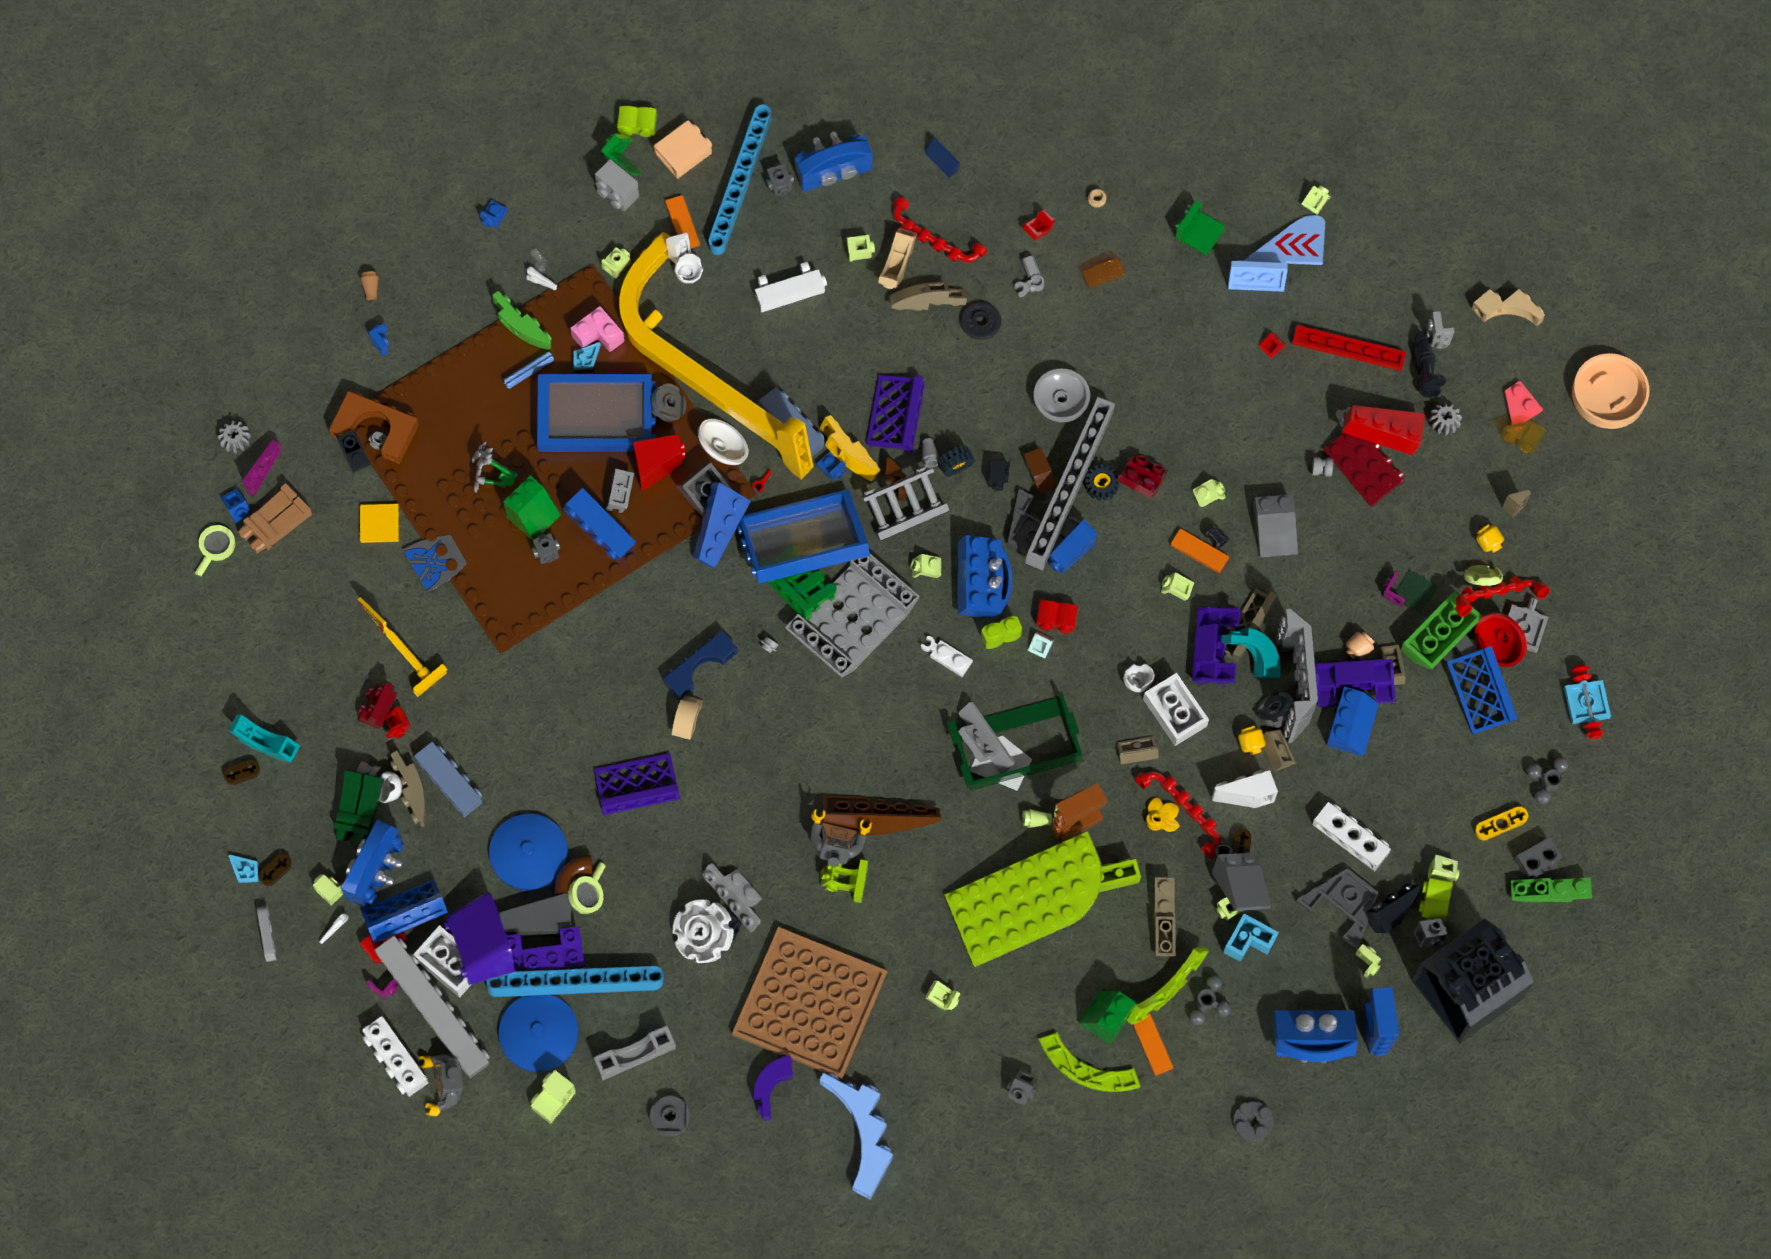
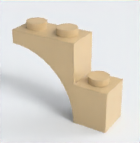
[878,228,917,289]
[1472,289,1545,326]

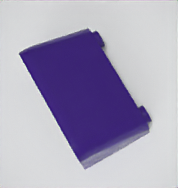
[443,892,515,985]

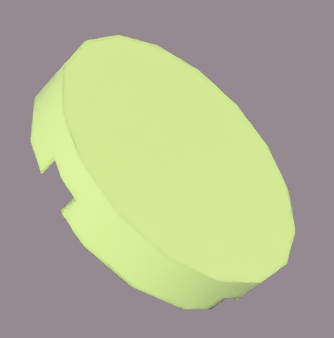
[1464,565,1503,586]

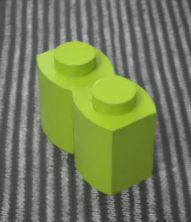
[617,106,657,137]
[981,616,1022,649]
[1418,877,1453,921]

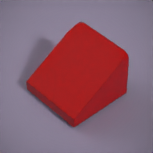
[1258,332,1287,358]

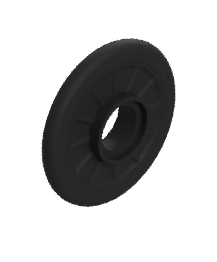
[960,302,1001,340]

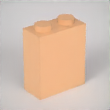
[654,121,712,179]

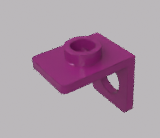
[1383,571,1405,607]
[366,978,399,1000]

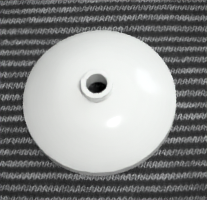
[698,419,749,465]

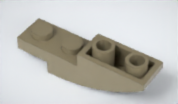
[889,282,967,311]
[390,751,426,828]
[1154,878,1176,956]

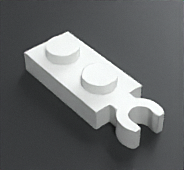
[921,636,973,677]

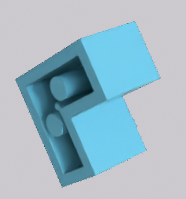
[1224,914,1279,962]

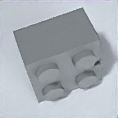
[595,159,639,212]

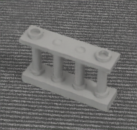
[860,466,949,540]

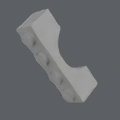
[594,1026,676,1080]

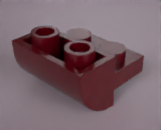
[1118,453,1169,498]
[357,683,397,728]

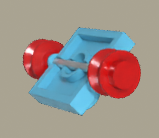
[1564,664,1611,740]

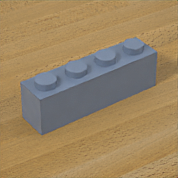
[759,387,825,457]
[414,742,482,818]

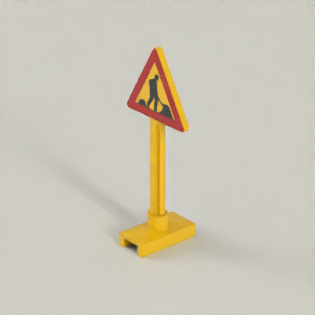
[357,597,448,697]

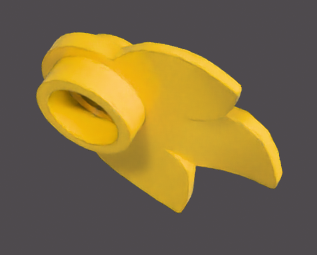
[1146,797,1180,832]

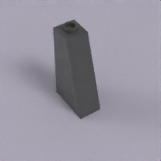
[500,893,572,936]

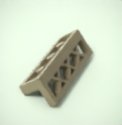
[1224,588,1277,662]

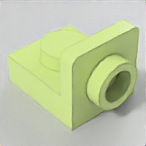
[1302,185,1331,215]
[1161,573,1194,601]

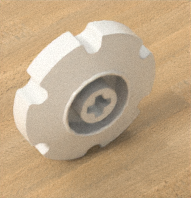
[673,900,733,963]

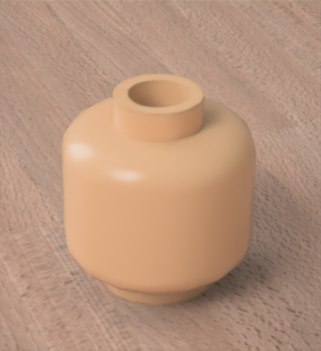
[1346,632,1374,660]

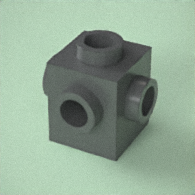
[766,164,794,196]
[531,533,560,564]
[1413,918,1447,949]
[1007,1069,1038,1105]

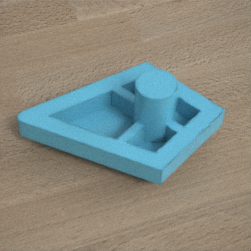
[574,342,601,370]
[229,855,259,883]

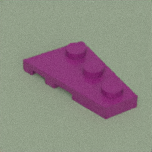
[242,440,282,496]

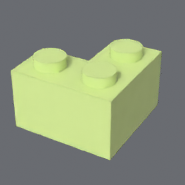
[531,1070,576,1124]

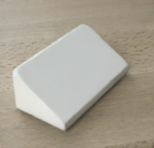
[666,233,691,264]

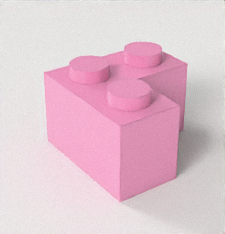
[571,306,624,352]

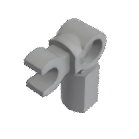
[1014,256,1045,297]

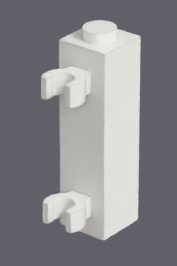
[755,262,827,312]

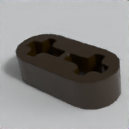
[223,760,260,785]
[1232,829,1251,854]
[259,854,292,886]

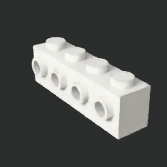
[362,1016,428,1097]

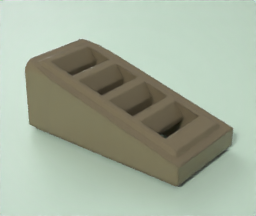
[1380,645,1406,685]

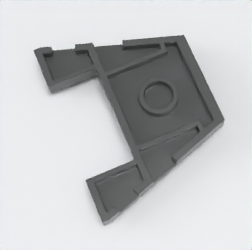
[1007,489,1081,555]
[1296,868,1378,950]

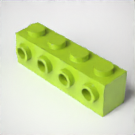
[1099,859,1141,893]

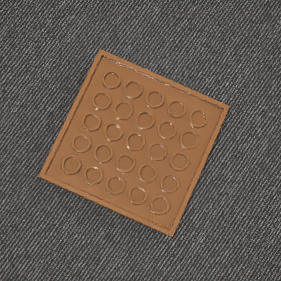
[732,927,888,1080]

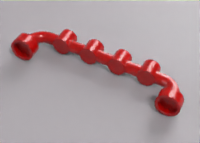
[893,196,987,262]
[1455,576,1550,617]
[1135,771,1220,859]

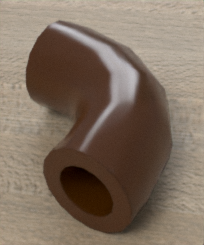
[554,855,593,896]

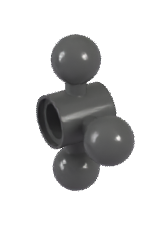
[1527,757,1569,804]
[1190,975,1232,1025]

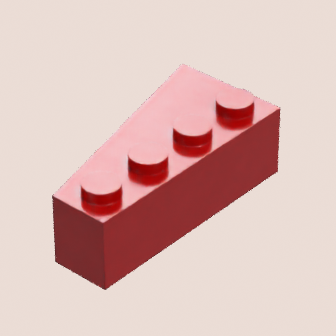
[1342,405,1425,455]

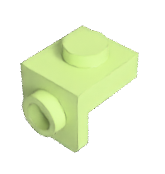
[1193,479,1226,507]
[910,554,941,578]
[1356,944,1381,978]
[925,981,960,1010]

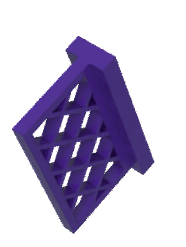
[867,375,925,453]
[594,753,680,815]

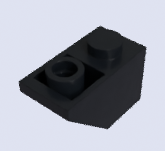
[337,430,371,474]

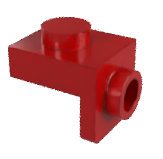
[1022,209,1055,241]
[385,707,411,739]

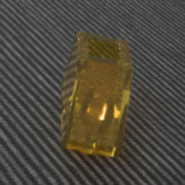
[1501,421,1547,454]

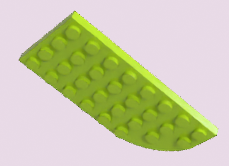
[945,831,1102,967]

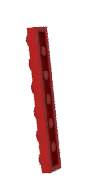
[1292,325,1406,371]

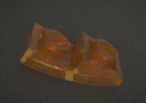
[1083,258,1126,289]

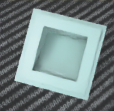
[1028,631,1055,658]

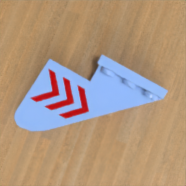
[1228,215,1325,291]

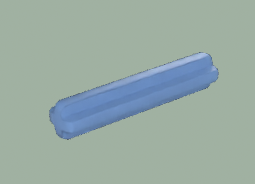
[503,352,554,389]

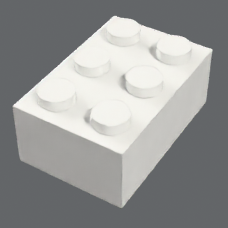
[1143,673,1209,746]
[413,925,471,998]

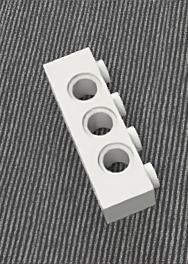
[1312,802,1391,871]

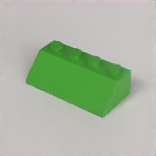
[1400,591,1483,670]

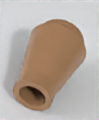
[360,271,379,300]

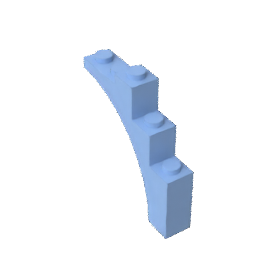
[820,1073,893,1200]

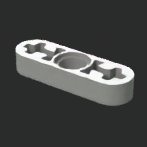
[257,905,277,962]

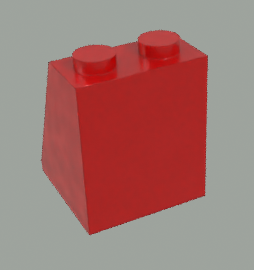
[633,434,686,491]

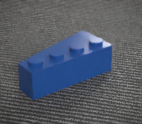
[693,482,751,568]
[562,488,636,561]

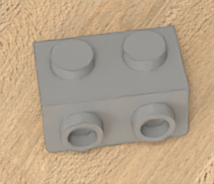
[1426,311,1454,349]

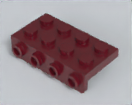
[1323,433,1405,507]

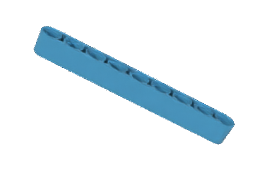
[709,105,771,255]
[486,966,664,997]

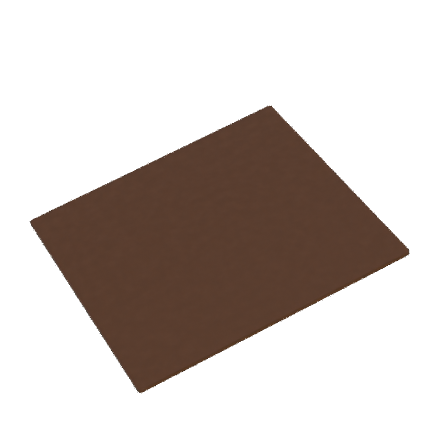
[355,265,755,653]

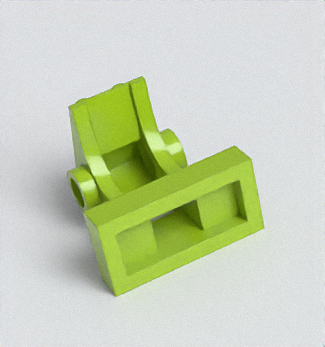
[820,859,868,903]

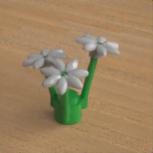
[472,442,517,493]

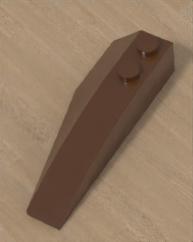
[822,795,941,835]

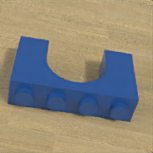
[1363,987,1399,1056]

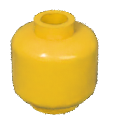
[1476,524,1504,553]
[1238,726,1266,755]

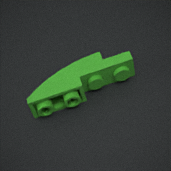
[493,291,552,350]
[1511,877,1592,902]

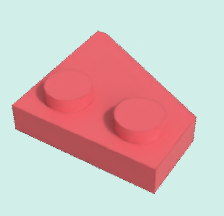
[1504,381,1543,430]

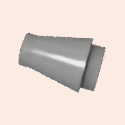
[922,438,940,468]

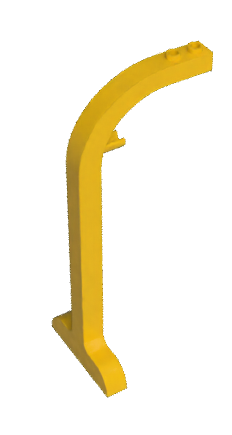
[619,232,814,480]

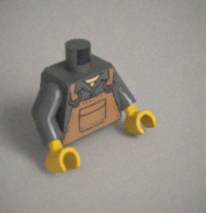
[811,809,872,866]
[419,1054,463,1116]

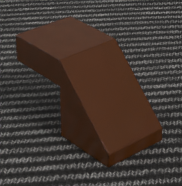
[1023,447,1056,494]
[885,458,907,501]

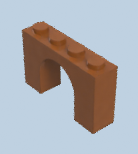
[329,391,419,464]
[1051,783,1107,843]

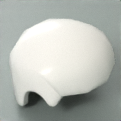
[675,253,703,284]
[1123,664,1155,692]
[379,772,402,803]

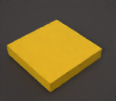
[360,504,399,543]

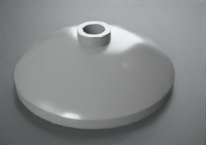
[1034,369,1090,422]

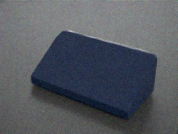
[925,138,959,178]

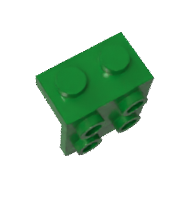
[601,134,641,176]
[1175,200,1225,255]

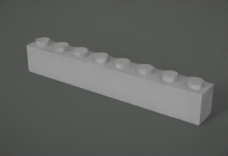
[375,936,490,1079]

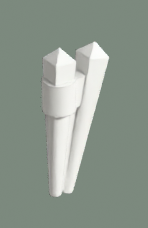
[526,267,557,290]
[319,914,348,944]

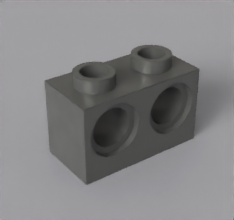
[1514,837,1562,879]

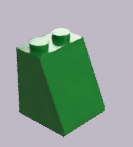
[504,476,561,540]
[1078,991,1136,1045]

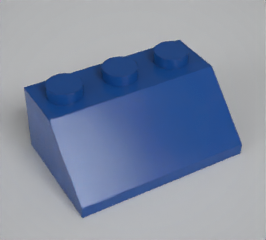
[1326,686,1379,757]

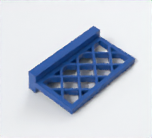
[1447,646,1517,734]
[361,879,448,943]

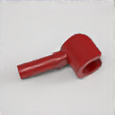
[752,470,772,493]

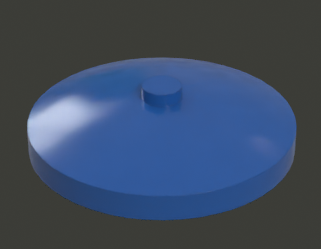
[489,814,568,891]
[499,995,579,1072]

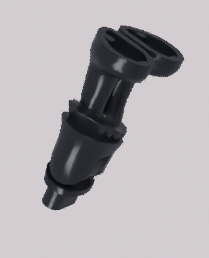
[1414,331,1446,398]

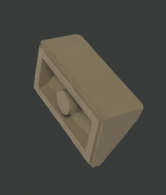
[1502,490,1531,517]
[1263,729,1296,771]
[1116,736,1159,764]

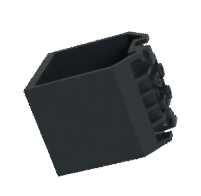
[1412,919,1534,1044]

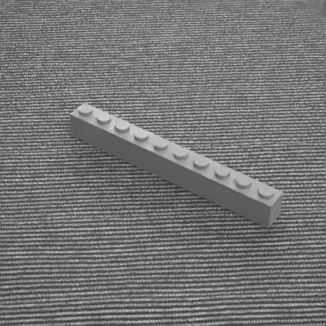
[1025,397,1115,570]

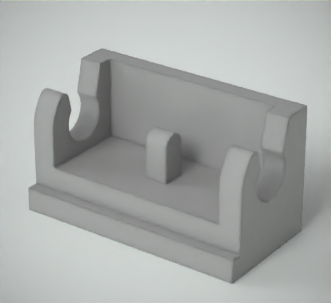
[605,469,634,513]

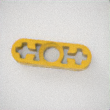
[1475,807,1528,840]

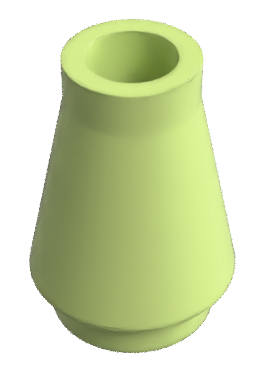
[1022,809,1052,828]

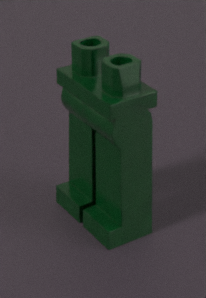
[334,770,385,844]

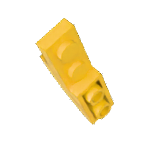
[820,415,880,481]

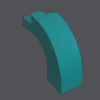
[1222,628,1281,678]
[229,714,300,763]

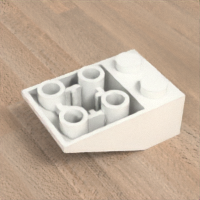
[1212,770,1278,808]

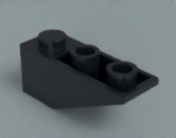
[1366,883,1421,934]

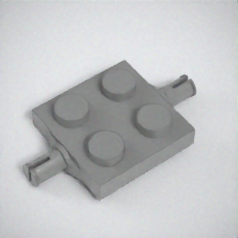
[1508,598,1548,653]

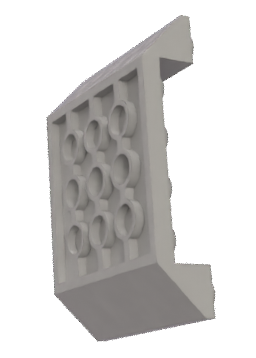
[785,554,920,678]
[1276,609,1318,743]

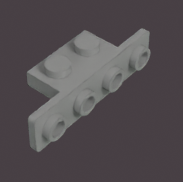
[958,702,1015,773]
[702,863,762,932]

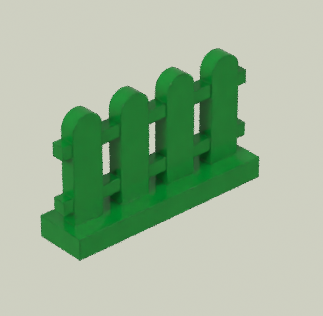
[760,546,837,621]

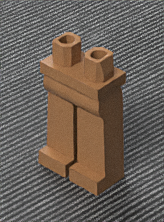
[238,483,312,553]

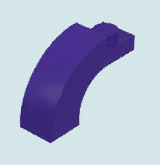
[754,1056,793,1121]

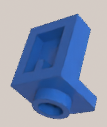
[480,200,508,228]
[369,323,389,356]
[816,452,846,481]
[221,489,251,522]

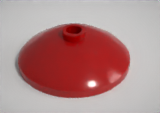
[1475,613,1527,667]

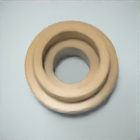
[1088,189,1106,207]

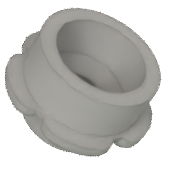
[369,432,387,450]
[761,637,778,653]

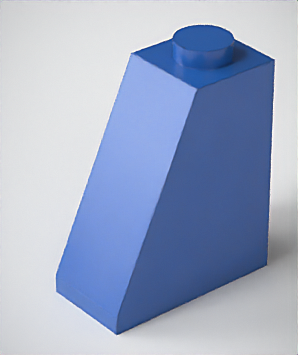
[1049,520,1097,574]

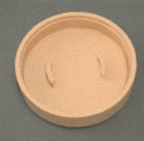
[1572,354,1649,429]

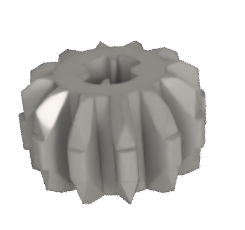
[1429,402,1462,435]
[218,420,251,453]

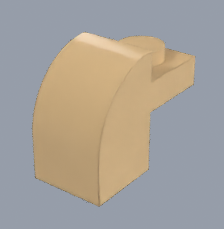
[672,696,703,740]

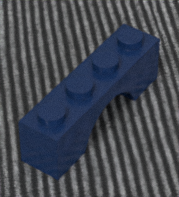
[664,631,738,701]

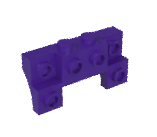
[1192,607,1241,685]
[1315,659,1396,707]
[507,926,585,972]

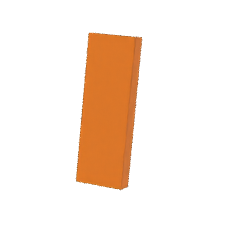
[665,195,700,248]
[1170,528,1229,574]
[1132,1014,1173,1076]

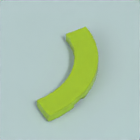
[1127,946,1209,1025]
[1038,1032,1141,1092]

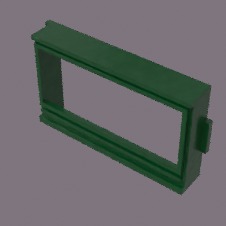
[947,691,1082,791]

